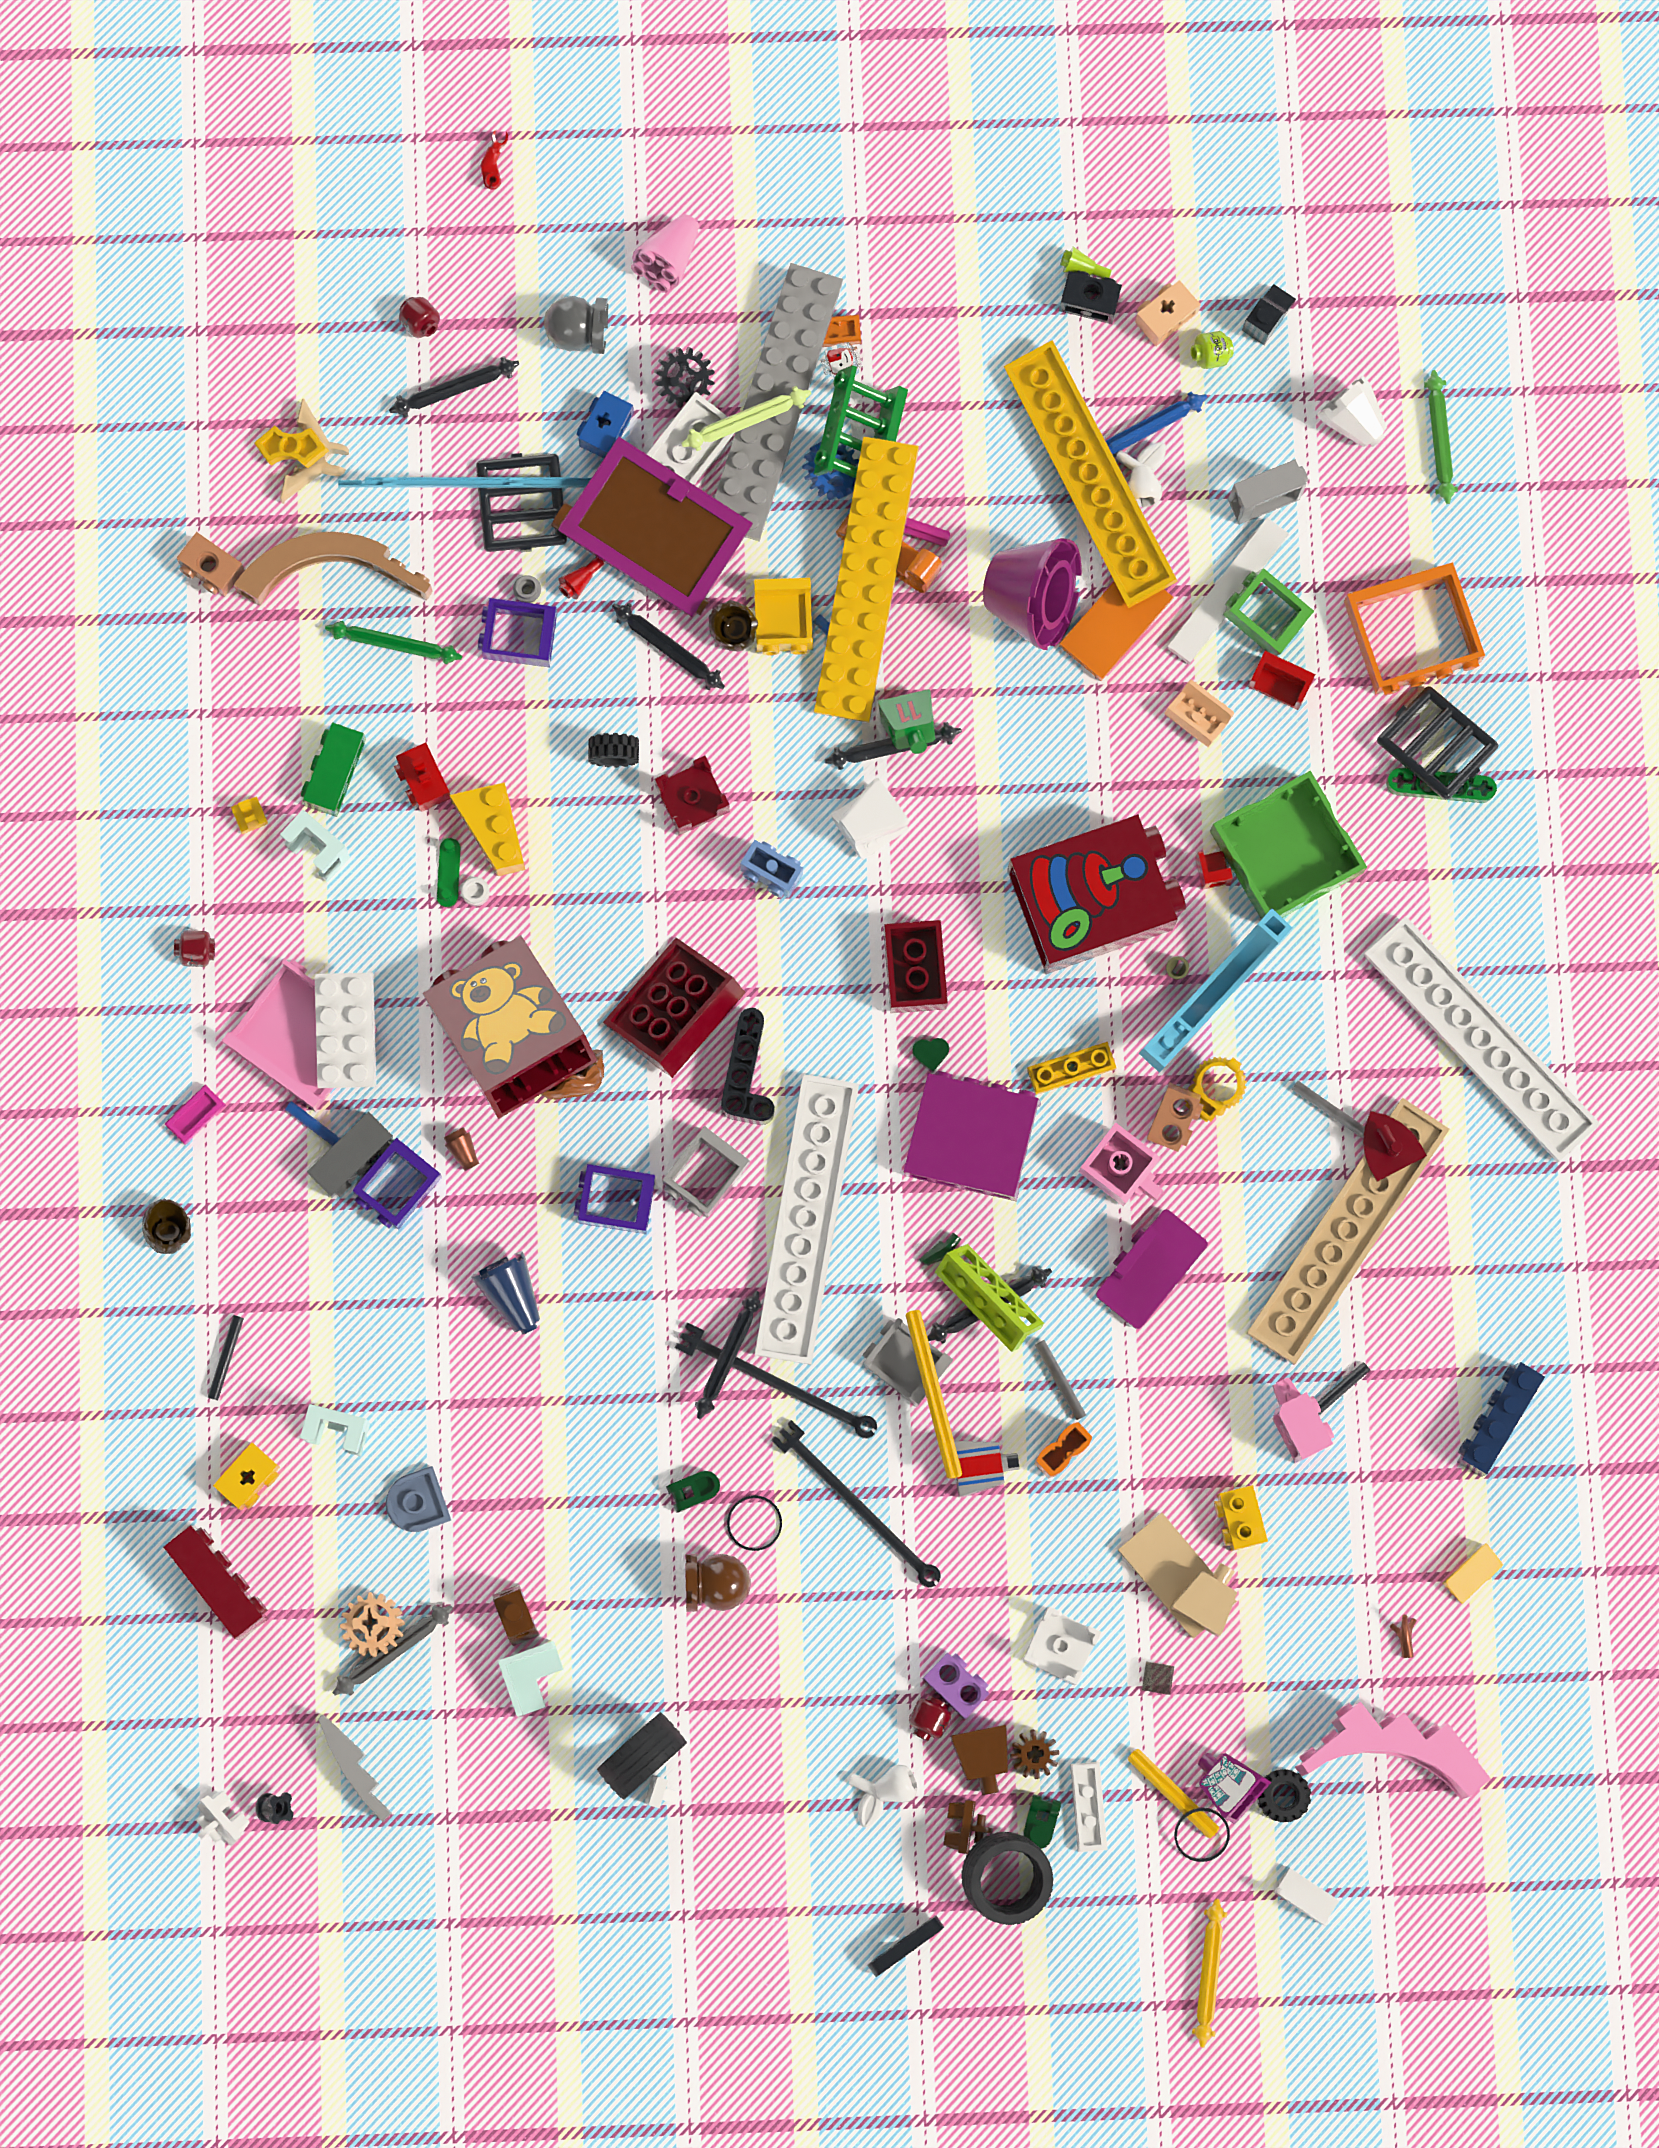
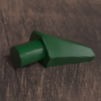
[919,1233,962,1266]

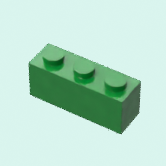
[301,722,366,817]

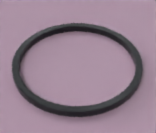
[727,1495,782,1551]
[1174,1807,1230,1862]

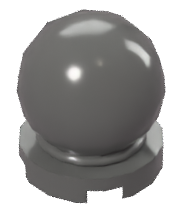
[543,296,609,354]

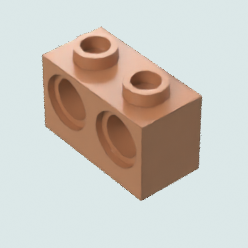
[1147,1082,1204,1152]

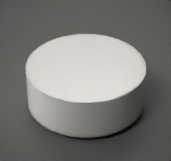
[461,877,490,906]

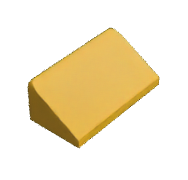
[1442,1543,1504,1604]

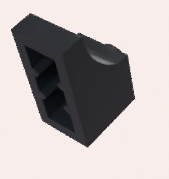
[1242,284,1296,346]

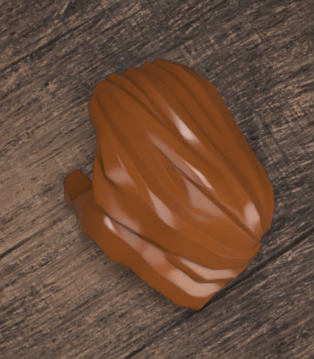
[541,1049,605,1100]

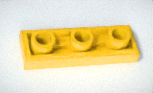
[1027,1041,1117,1095]

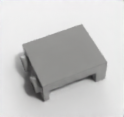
[862,1317,953,1407]

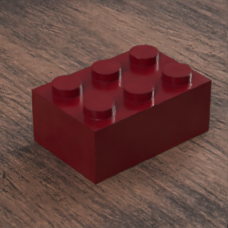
[883,920,948,1014]

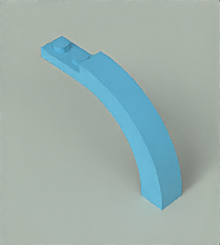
[1138,909,1293,1073]

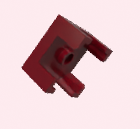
[654,755,730,836]

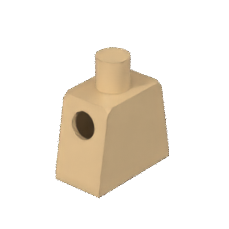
[1170,1563,1237,1637]

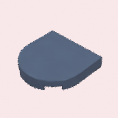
[386,1466,452,1532]

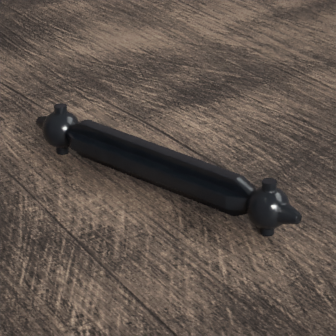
[389,356,520,418]
[612,603,725,690]
[824,722,962,770]
[927,1266,1052,1344]
[695,1291,762,1420]

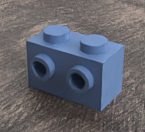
[740,839,804,898]

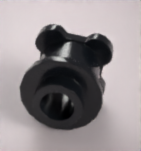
[255,1792,294,1824]

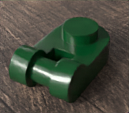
[666,1471,720,1513]
[1023,1794,1062,1849]

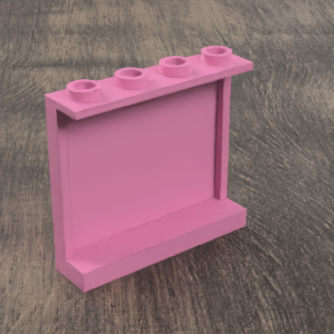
[222,959,378,1112]

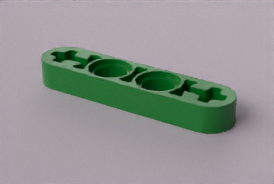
[1386,768,1497,803]

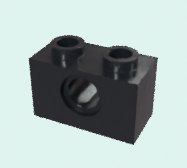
[1059,271,1122,324]

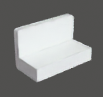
[1274,1868,1339,1926]

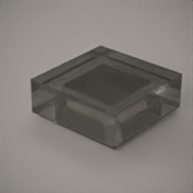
[1141,1661,1175,1695]

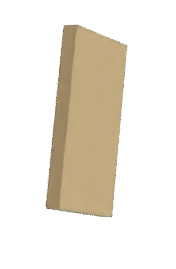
[1118,1512,1237,1639]

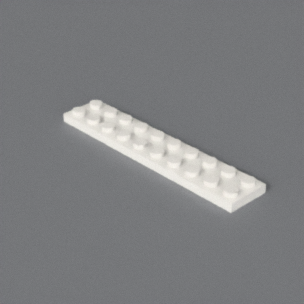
[1364,916,1601,1163]
[755,1074,859,1365]

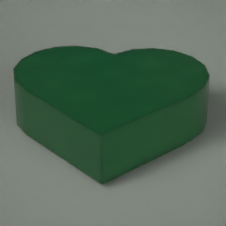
[912,1038,950,1073]

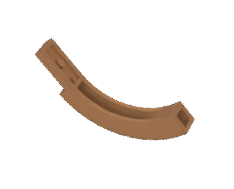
[234,532,433,606]

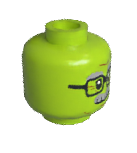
[1190,331,1234,369]

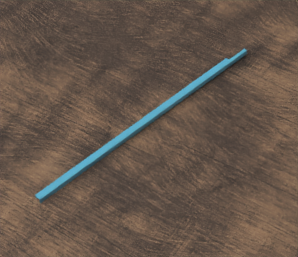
[338,477,591,488]

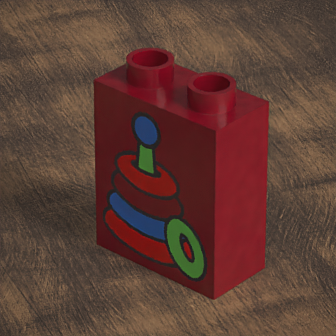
[1007,814,1186,975]

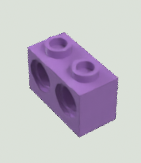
[922,1653,990,1719]

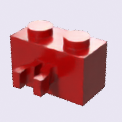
[394,742,451,812]

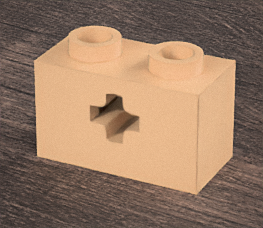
[1135,280,1201,347]

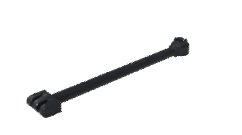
[674,1322,877,1439]
[771,1420,941,1588]

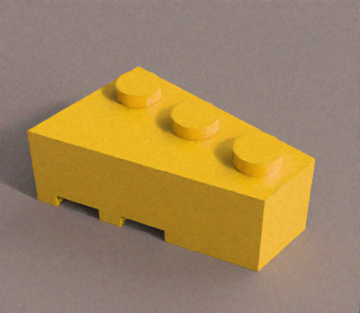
[450,782,526,877]

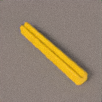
[1127,1748,1220,1838]

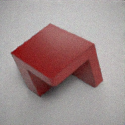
[1195,851,1233,890]

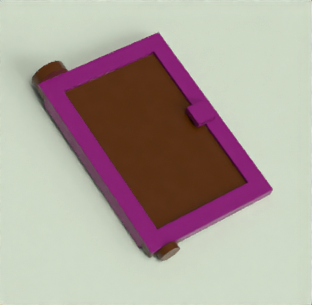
[551,437,753,618]

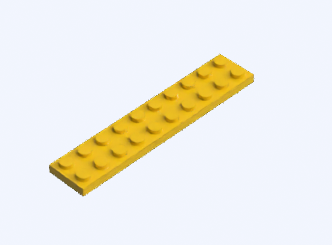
[1003,340,1178,608]
[814,436,919,723]

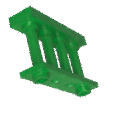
[813,365,908,478]

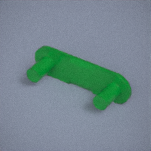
[437,838,461,908]

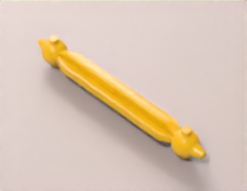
[1192,1899,1228,2048]

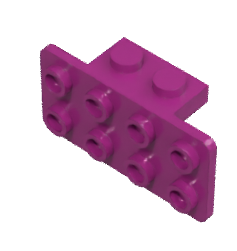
[1096,1209,1208,1329]

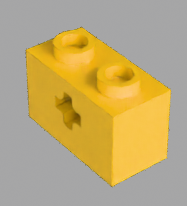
[213,1442,280,1511]

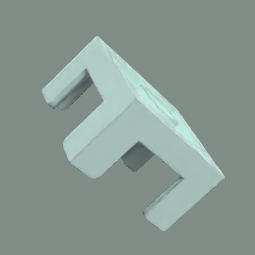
[280,809,350,883]
[300,1404,370,1457]

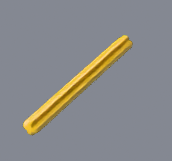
[905,1310,962,1479]

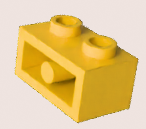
[1214,1485,1268,1551]

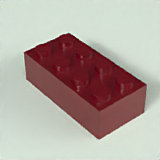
[163,1525,268,1641]

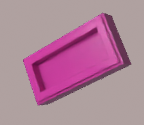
[164,1084,226,1145]

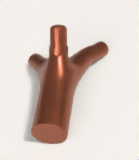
[1390,1614,1417,1658]

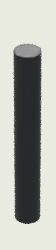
[207,1315,244,1401]
[1318,1362,1371,1415]

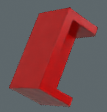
[1248,651,1316,710]

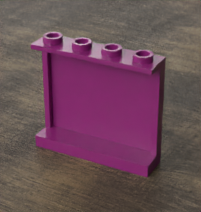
[903,1071,1041,1202]

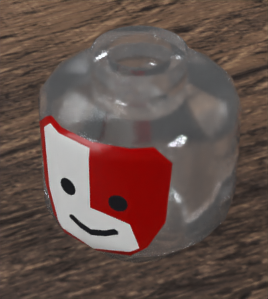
[821,342,863,380]

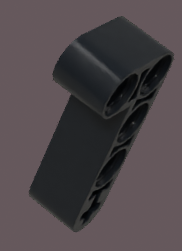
[721,1008,775,1125]

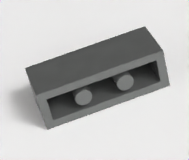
[307,1111,393,1198]

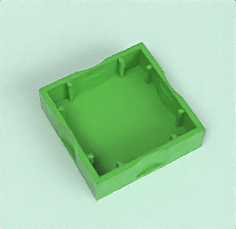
[1210,770,1367,919]

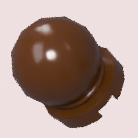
[685,1553,751,1612]

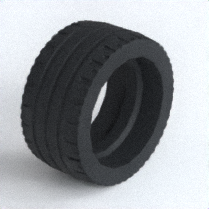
[597,1712,687,1800]
[961,1832,1054,1925]

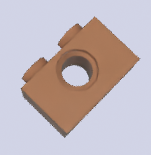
[177,531,245,597]

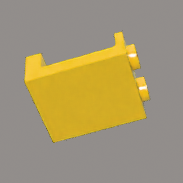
[754,578,813,656]

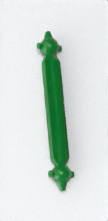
[325,621,463,664]

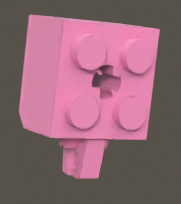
[1078,1123,1163,1207]
[1272,1377,1334,1464]

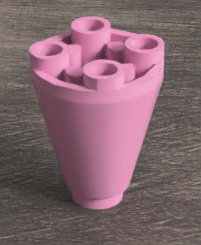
[631,214,699,293]

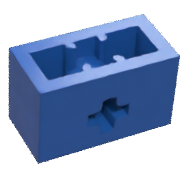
[576,390,634,458]

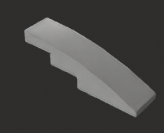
[318,1714,392,1822]

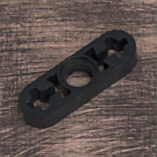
[867,1915,945,1977]

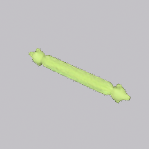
[681,386,812,451]

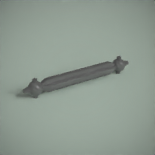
[332,1605,453,1696]

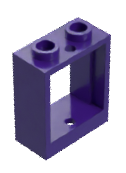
[478,598,558,668]
[352,1138,443,1230]
[574,1164,656,1235]

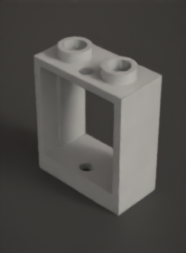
[1228,459,1308,525]
[662,1126,750,1218]

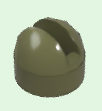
[1166,956,1189,979]

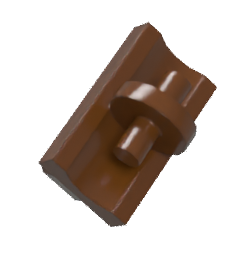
[943,1800,993,1854]

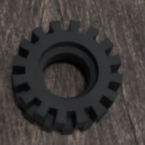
[588,733,639,768]
[1258,1769,1312,1822]

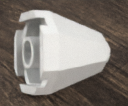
[1317,376,1387,447]

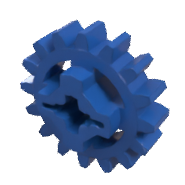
[802,441,859,500]

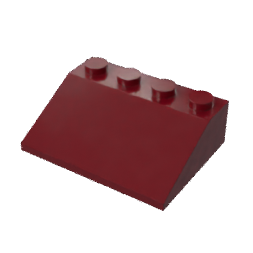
[603,937,746,1078]

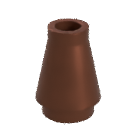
[443,1127,480,1171]

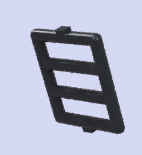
[476,453,567,553]
[1377,686,1499,800]

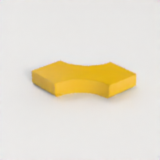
[254,425,329,468]

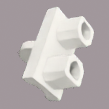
[197,1790,250,1847]

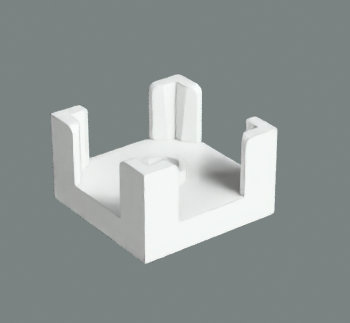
[1022,1606,1102,1686]

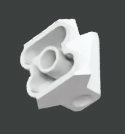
[831,778,909,860]

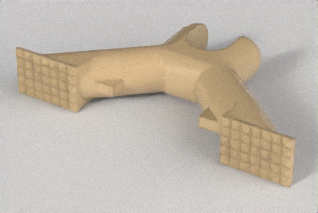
[280,398,349,504]

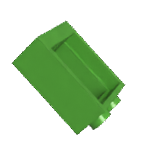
[1223,568,1314,656]

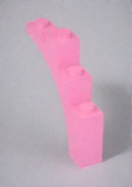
[1295,1702,1491,1800]

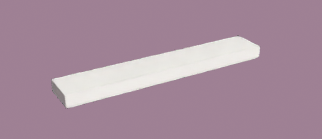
[1167,517,1289,665]

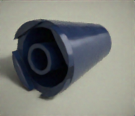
[471,1251,540,1335]

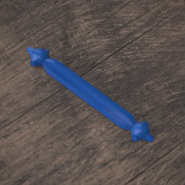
[1106,391,1208,454]

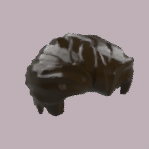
[708,600,758,652]
[142,1198,191,1254]

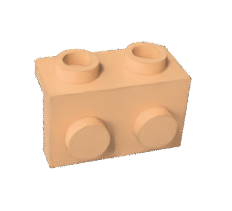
[1164,680,1234,748]

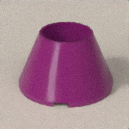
[983,538,1082,650]

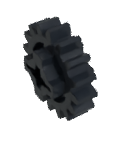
[654,347,715,408]

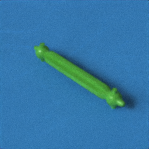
[1424,370,1458,504]

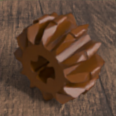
[1010,1729,1060,1780]

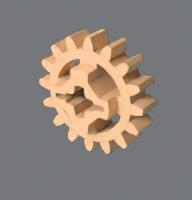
[340,1592,405,1657]

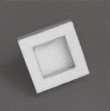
[644,1775,679,1808]

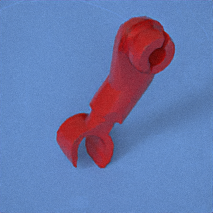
[480,129,508,190]

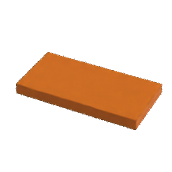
[1059,582,1174,682]

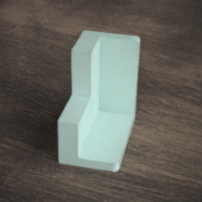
[498,1641,564,1717]

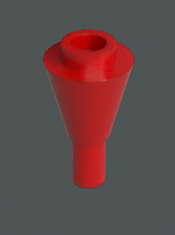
[558,557,605,600]

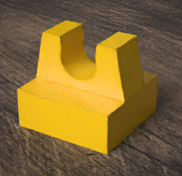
[231,796,268,835]

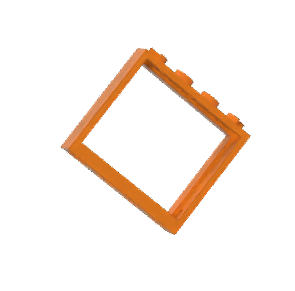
[1344,562,1485,695]

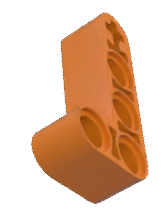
[836,512,942,593]

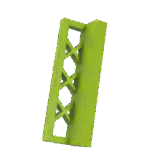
[935,1243,1045,1352]

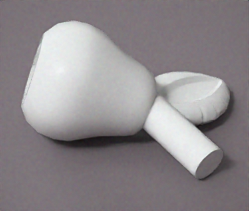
[1115,442,1166,507]
[849,1764,918,1828]

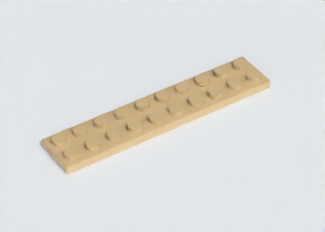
[1246,1097,1450,1365]

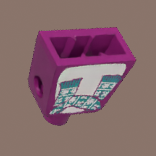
[1198,1753,1271,1824]

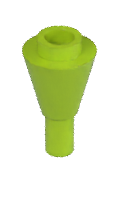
[1060,246,1112,278]

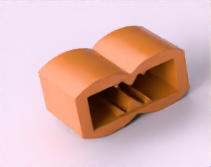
[1034,1422,1092,1479]

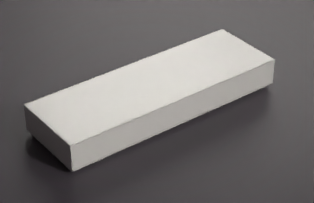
[1070,1762,1108,1853]

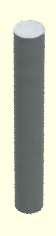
[1291,1081,1365,1138]
[1035,1340,1086,1420]

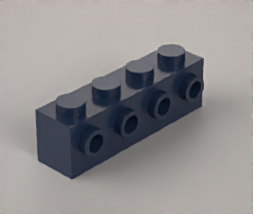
[1457,1362,1545,1477]

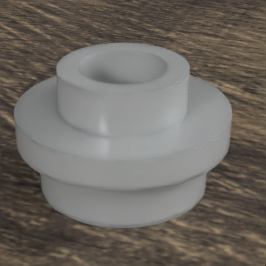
[513,575,541,603]

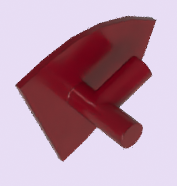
[1363,1111,1427,1182]

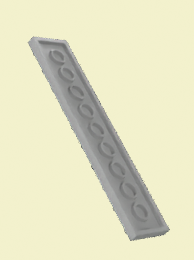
[715,263,843,542]

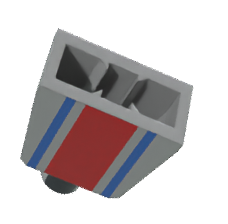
[954,1441,1020,1498]

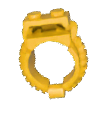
[1184,1056,1247,1122]

